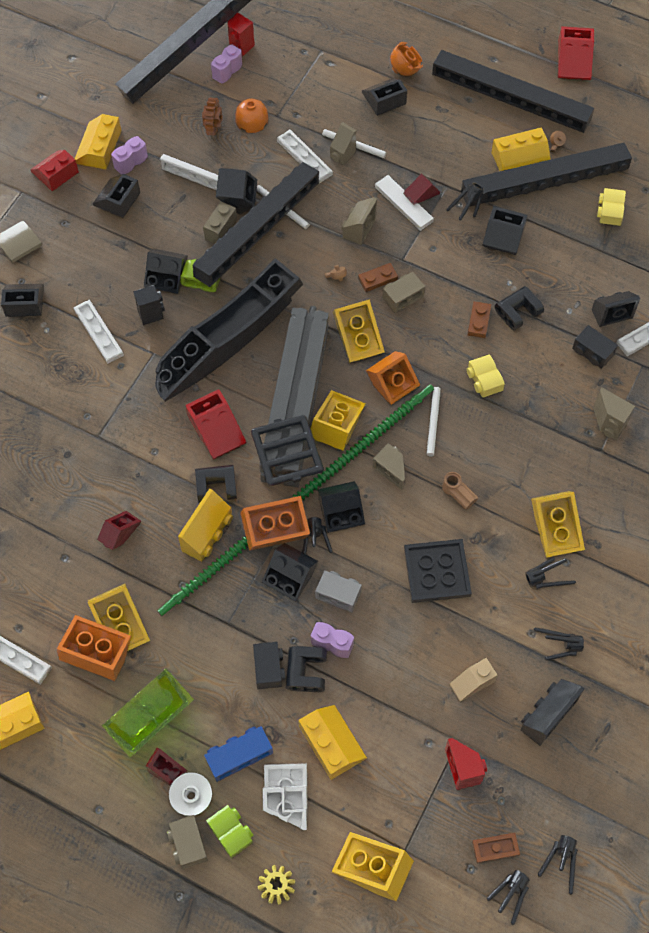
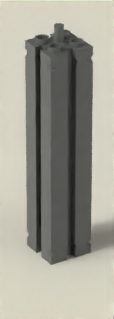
[259,306,329,488]

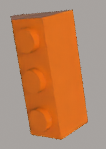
[57,615,131,681]

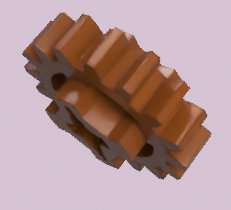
[202,97,223,136]

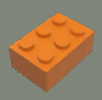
[240,496,310,551]

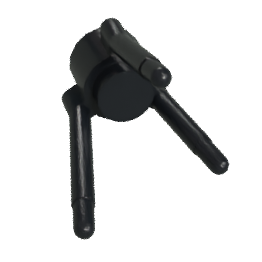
[446,182,485,221]
[302,517,333,554]
[525,557,576,589]
[534,627,584,660]
[538,835,578,895]
[487,870,530,925]

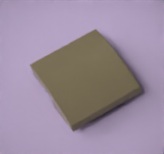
[0,221,42,263]

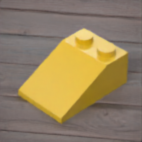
[333,299,385,363]
[311,390,366,450]
[531,491,585,557]
[88,584,150,651]
[332,832,414,901]

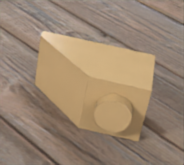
[449,658,498,702]

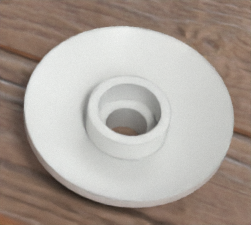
[169,773,212,816]

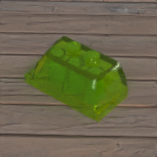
[102,668,194,758]

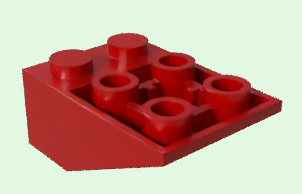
[558,26,594,80]
[185,389,247,460]

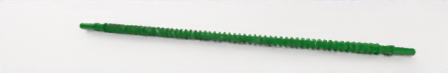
[157,384,434,616]

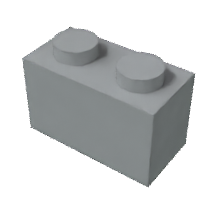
[315,570,362,612]

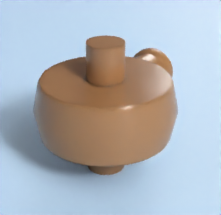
[550,131,566,152]
[325,265,347,281]

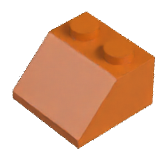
[366,351,420,405]

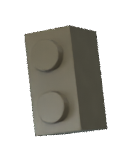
[203,202,237,244]
[383,272,425,313]
[167,815,208,869]

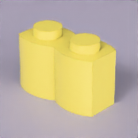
[597,188,626,226]
[467,355,505,397]

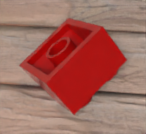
[227,13,255,57]
[30,150,79,191]
[445,738,487,790]

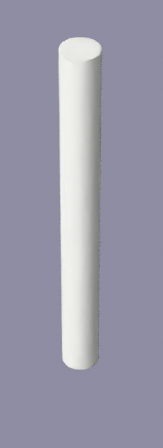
[322,129,386,158]
[257,185,310,230]
[427,387,441,456]

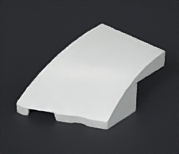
[263,763,307,830]

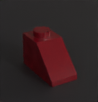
[97,511,141,550]

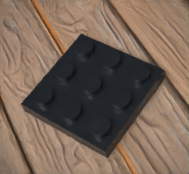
[404,539,472,603]

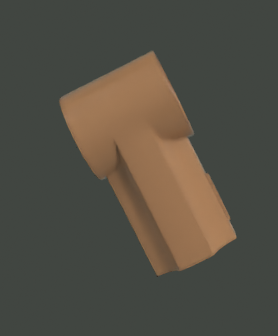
[442,472,478,510]

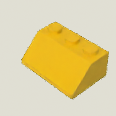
[75,114,121,170]
[491,127,551,171]
[178,489,233,562]
[0,692,45,750]
[298,705,367,780]

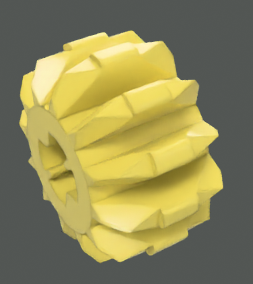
[258,865,295,905]

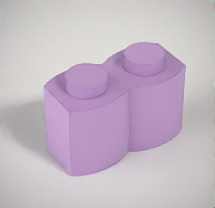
[211,45,242,84]
[111,136,148,174]
[311,622,354,658]

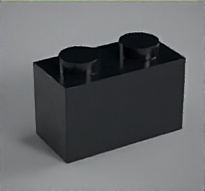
[133,285,165,325]
[572,325,618,369]
[253,642,285,690]

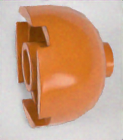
[390,42,423,76]
[235,98,268,133]

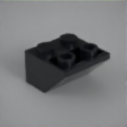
[362,79,407,116]
[216,168,258,215]
[93,174,140,218]
[482,206,528,255]
[144,249,188,294]
[1,284,44,317]
[317,481,365,533]
[262,543,318,602]

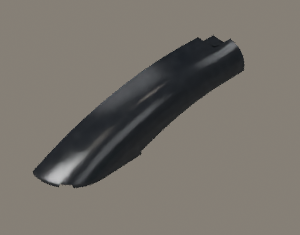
[155,258,303,402]

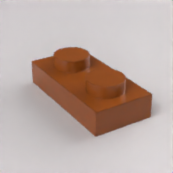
[358,263,398,292]
[467,301,491,338]
[472,833,520,864]

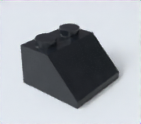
[591,291,640,327]

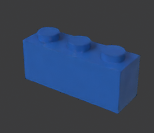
[204,726,273,782]

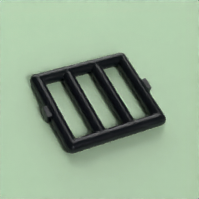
[251,415,324,486]

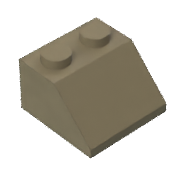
[341,197,377,246]
[593,387,635,440]

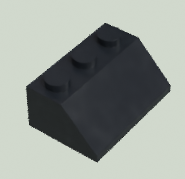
[521,679,585,746]

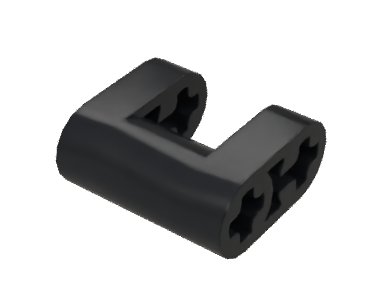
[495,286,544,331]
[195,465,237,503]
[286,646,327,692]

